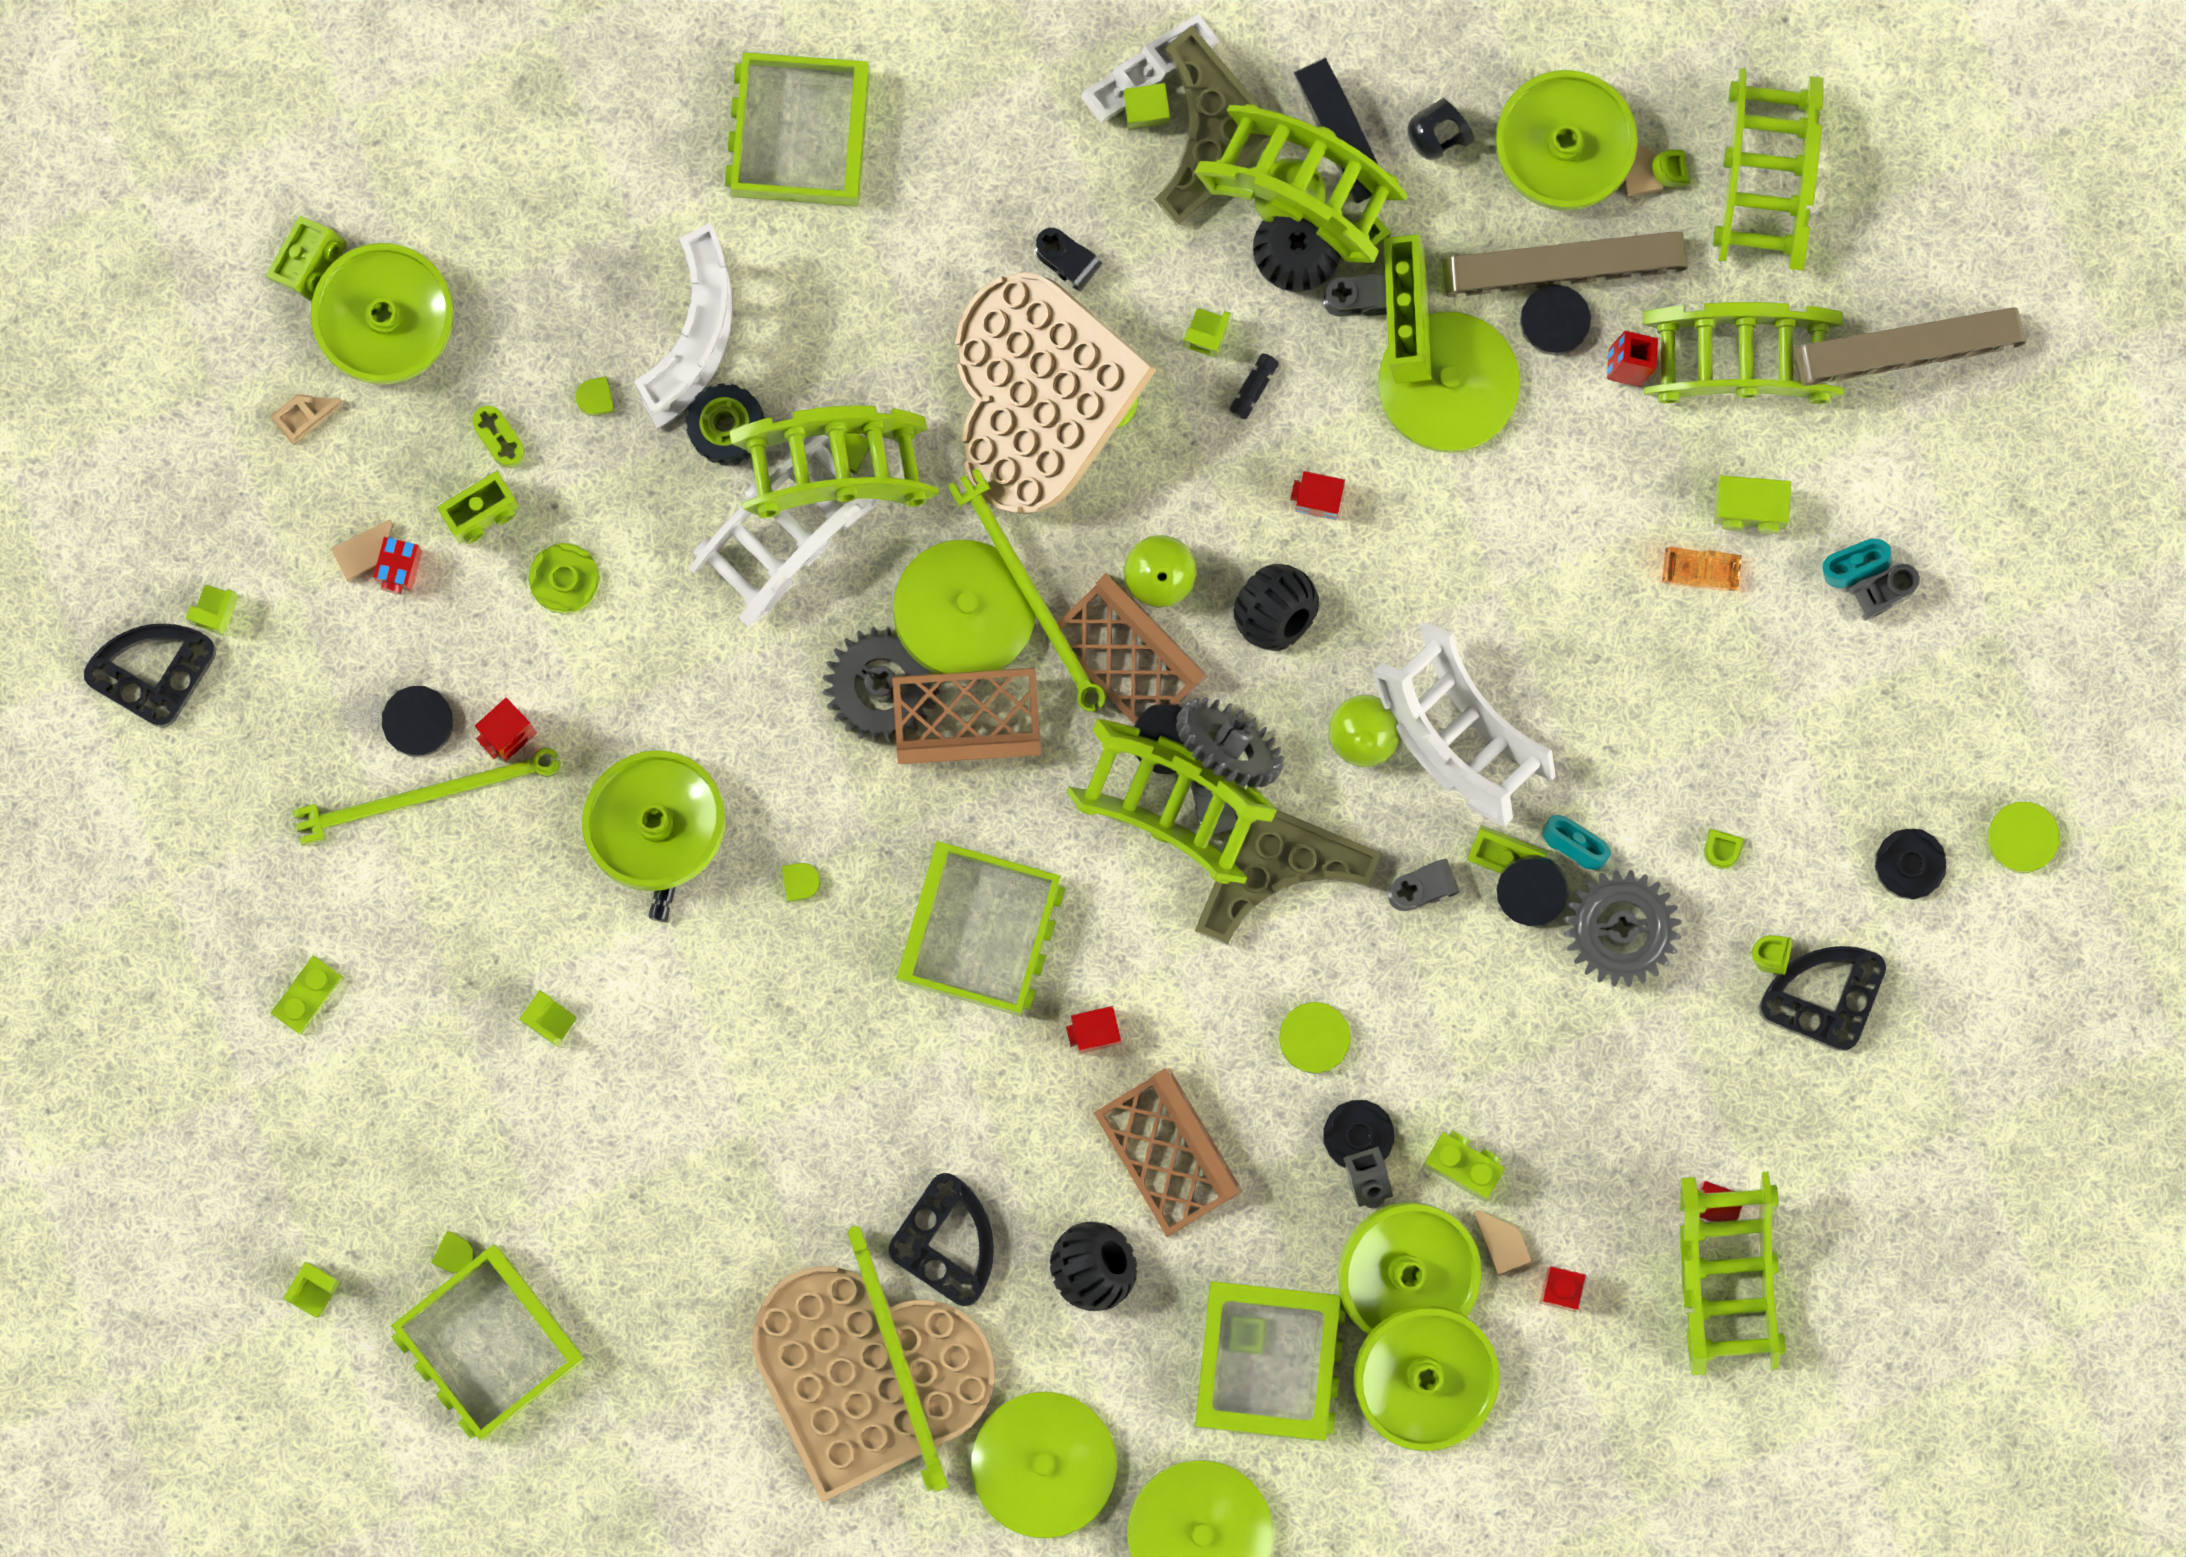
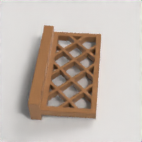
[1057,573,1209,724]
[892,667,1041,764]
[1094,1068,1243,1237]

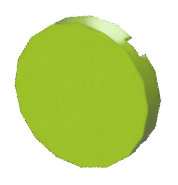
[528,542,600,614]
[1987,802,2060,873]
[1279,1002,1351,1074]

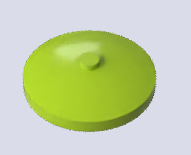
[1495,70,1638,211]
[311,243,454,385]
[1378,312,1520,453]
[893,540,1036,674]
[582,750,726,891]
[1338,1202,1482,1335]
[1354,1305,1500,1451]
[971,1392,1117,1538]
[1127,1460,1273,1557]

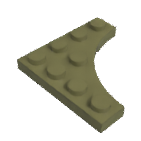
[1154,25,1272,226]
[1195,810,1382,945]

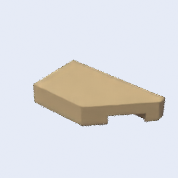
[1624,142,1663,197]
[270,394,344,445]
[331,519,394,582]
[1473,1210,1532,1275]

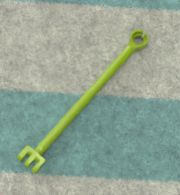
[948,467,1107,712]
[292,747,561,846]
[848,1226,949,1492]

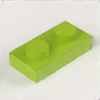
[1467,825,1548,874]
[270,955,343,1035]

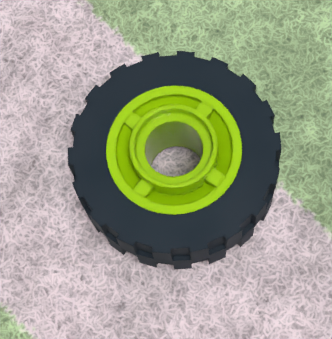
[685,383,765,466]

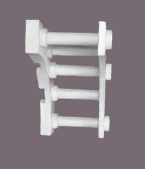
[634,222,733,430]
[688,435,880,627]
[1373,623,1555,826]

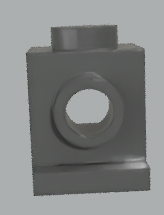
[1343,1147,1393,1208]

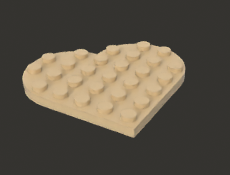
[955,272,1157,514]
[752,1266,995,1503]

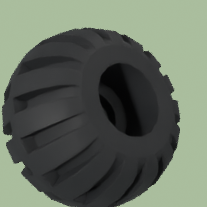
[1253,216,1341,292]
[1233,564,1319,651]
[1050,1221,1137,1311]

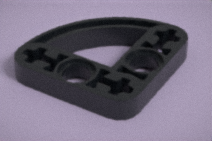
[84,623,216,728]
[1759,946,1886,1052]
[889,1173,994,1307]

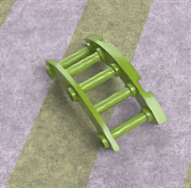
[1713,68,1824,271]
[1194,104,1408,263]
[1643,302,1844,404]
[729,405,939,518]
[1066,718,1277,884]
[1680,1171,1786,1376]

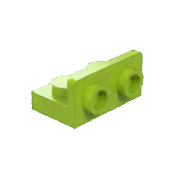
[265,215,347,302]

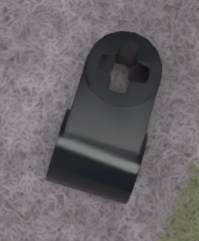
[1035,227,1102,291]

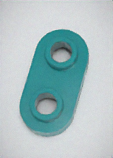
[1822,538,1892,588]
[1542,815,1611,870]

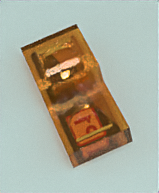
[1662,546,1742,591]

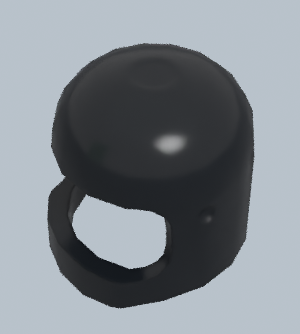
[1407,98,1475,160]

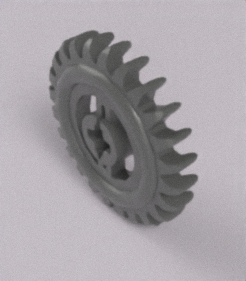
[823,626,940,743]
[1176,697,1284,788]
[1563,869,1682,987]

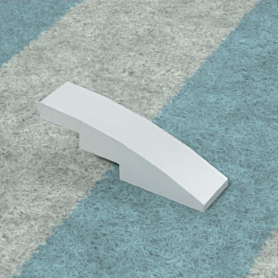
[1080,14,1219,124]

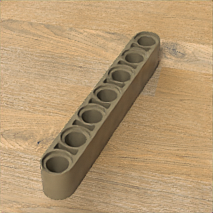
[1442,231,1688,297]
[1793,307,2027,386]

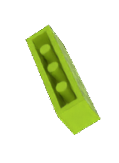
[1384,234,1431,384]

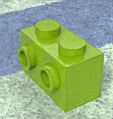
[436,470,520,545]
[1714,475,1792,534]
[1423,1130,1506,1202]

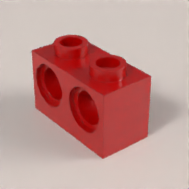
[475,697,537,762]

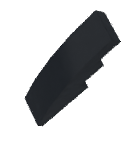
[1293,57,1378,204]

